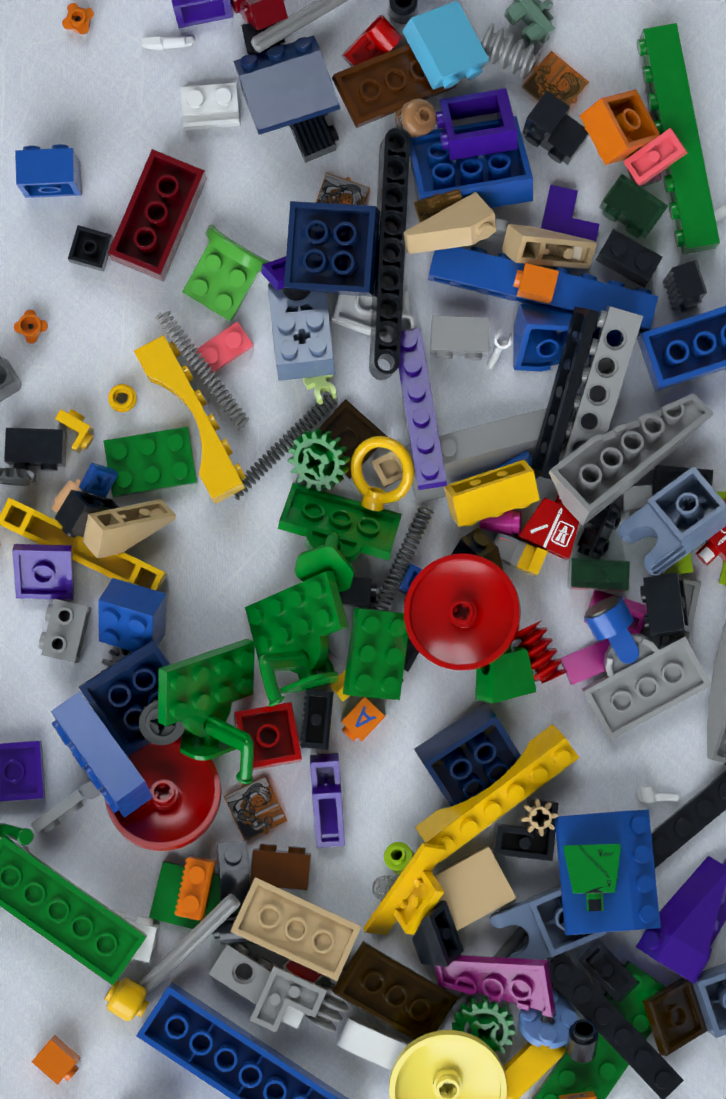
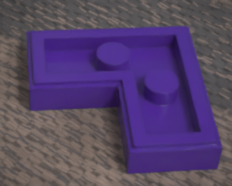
[541,185,600,242]

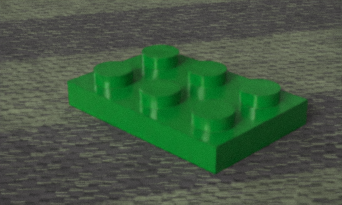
[103,426,197,497]
[343,607,408,700]

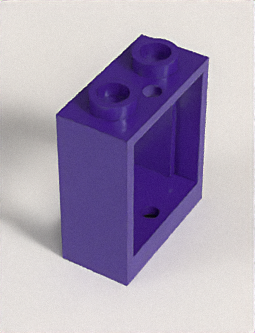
[171,0,233,28]
[436,88,517,160]

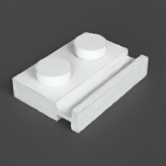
[180,83,240,130]

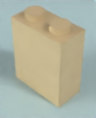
[433,845,516,931]

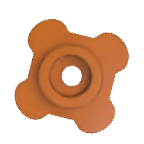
[62,3,94,35]
[14,310,48,344]

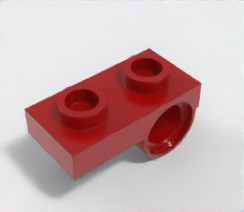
[341,15,402,67]

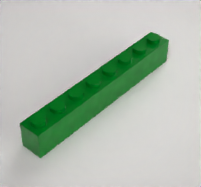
[637,23,720,255]

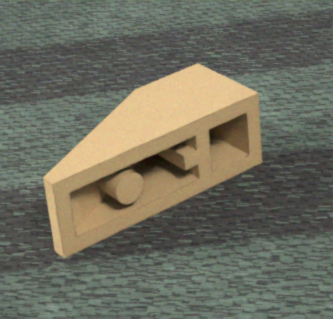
[404,192,496,254]
[501,224,597,270]
[83,499,176,558]

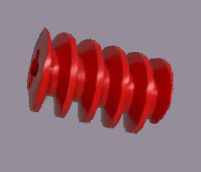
[514,620,567,684]

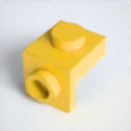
[55,409,94,453]

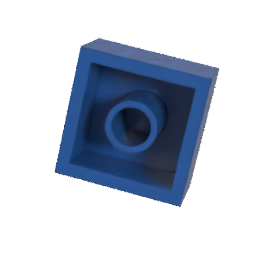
[15,144,82,198]
[98,578,166,652]

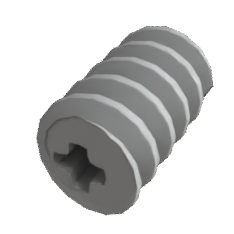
[481,23,542,79]
[305,968,349,1033]

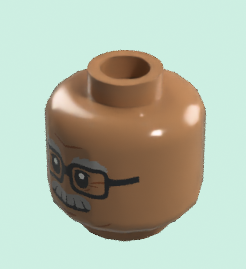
[395,98,437,138]

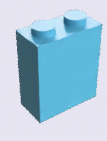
[402,0,489,90]

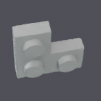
[249,965,327,1033]

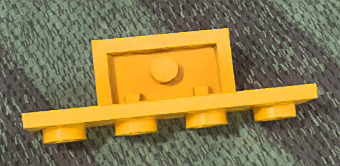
[363,843,447,935]

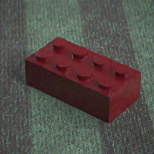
[108,149,207,282]

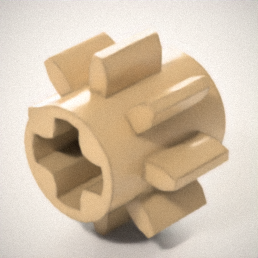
[521,799,558,836]

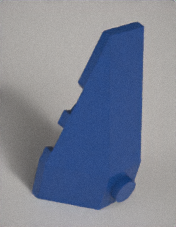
[513,304,621,372]

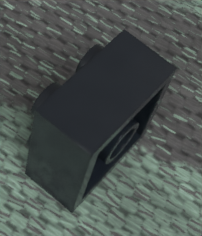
[68,225,114,272]

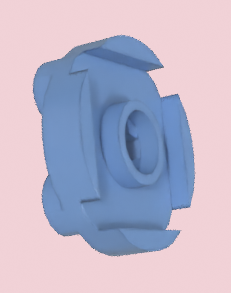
[518,989,578,1049]

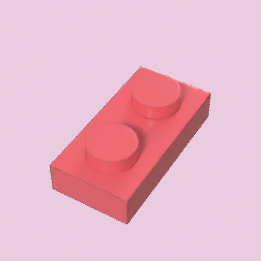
[623,128,688,187]
[191,321,254,378]

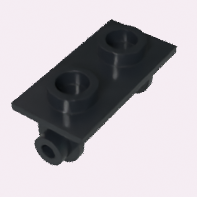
[577,503,622,562]

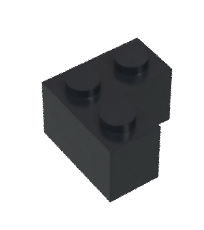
[522,90,589,165]
[492,798,559,861]

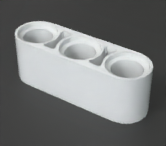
[337,1017,410,1070]

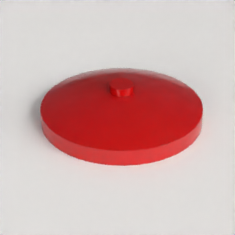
[404,554,521,671]
[105,738,222,851]

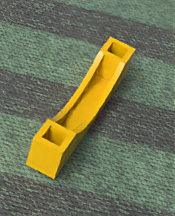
[134,335,246,504]
[0,498,168,591]
[415,724,579,862]

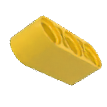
[503,1042,567,1099]

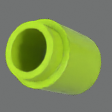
[384,842,415,876]

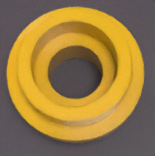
[108,384,137,413]

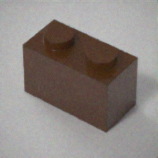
[250,844,311,890]

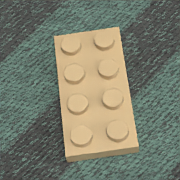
[230,877,361,981]

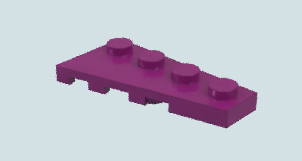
[435,955,556,1018]

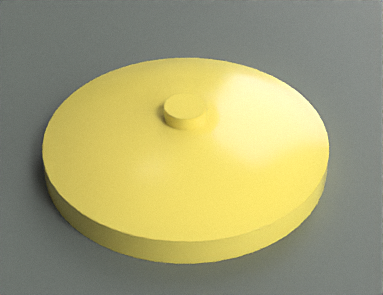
[389,1030,507,1099]

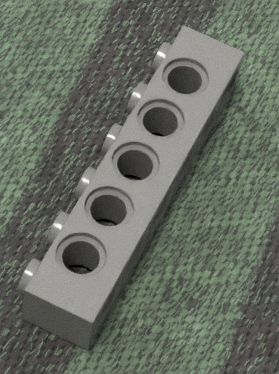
[559,306,643,463]

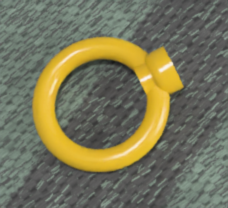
[350,436,414,511]

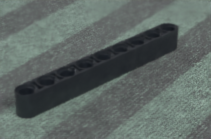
[369,128,410,380]

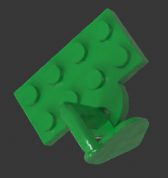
[277,483,402,592]
[245,571,348,707]
[158,639,255,784]

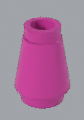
[480,509,522,536]

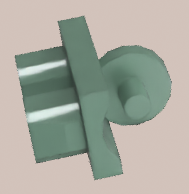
[504,0,555,46]

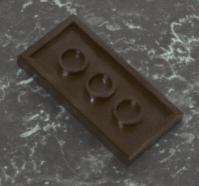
[332,941,457,1040]

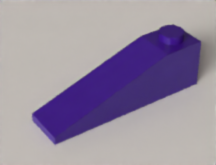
[636,856,726,984]

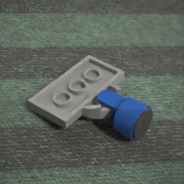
[582,596,711,740]

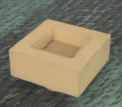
[371,452,403,488]

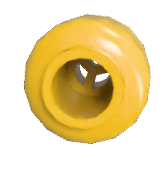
[104,977,149,1021]

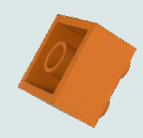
[579,89,660,165]

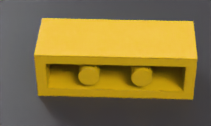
[444,460,540,527]

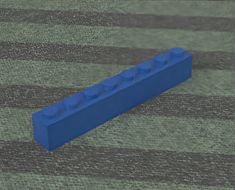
[428,247,658,333]

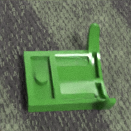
[182,225,270,321]

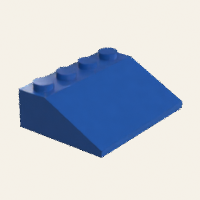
[409,116,533,216]
[555,809,661,935]

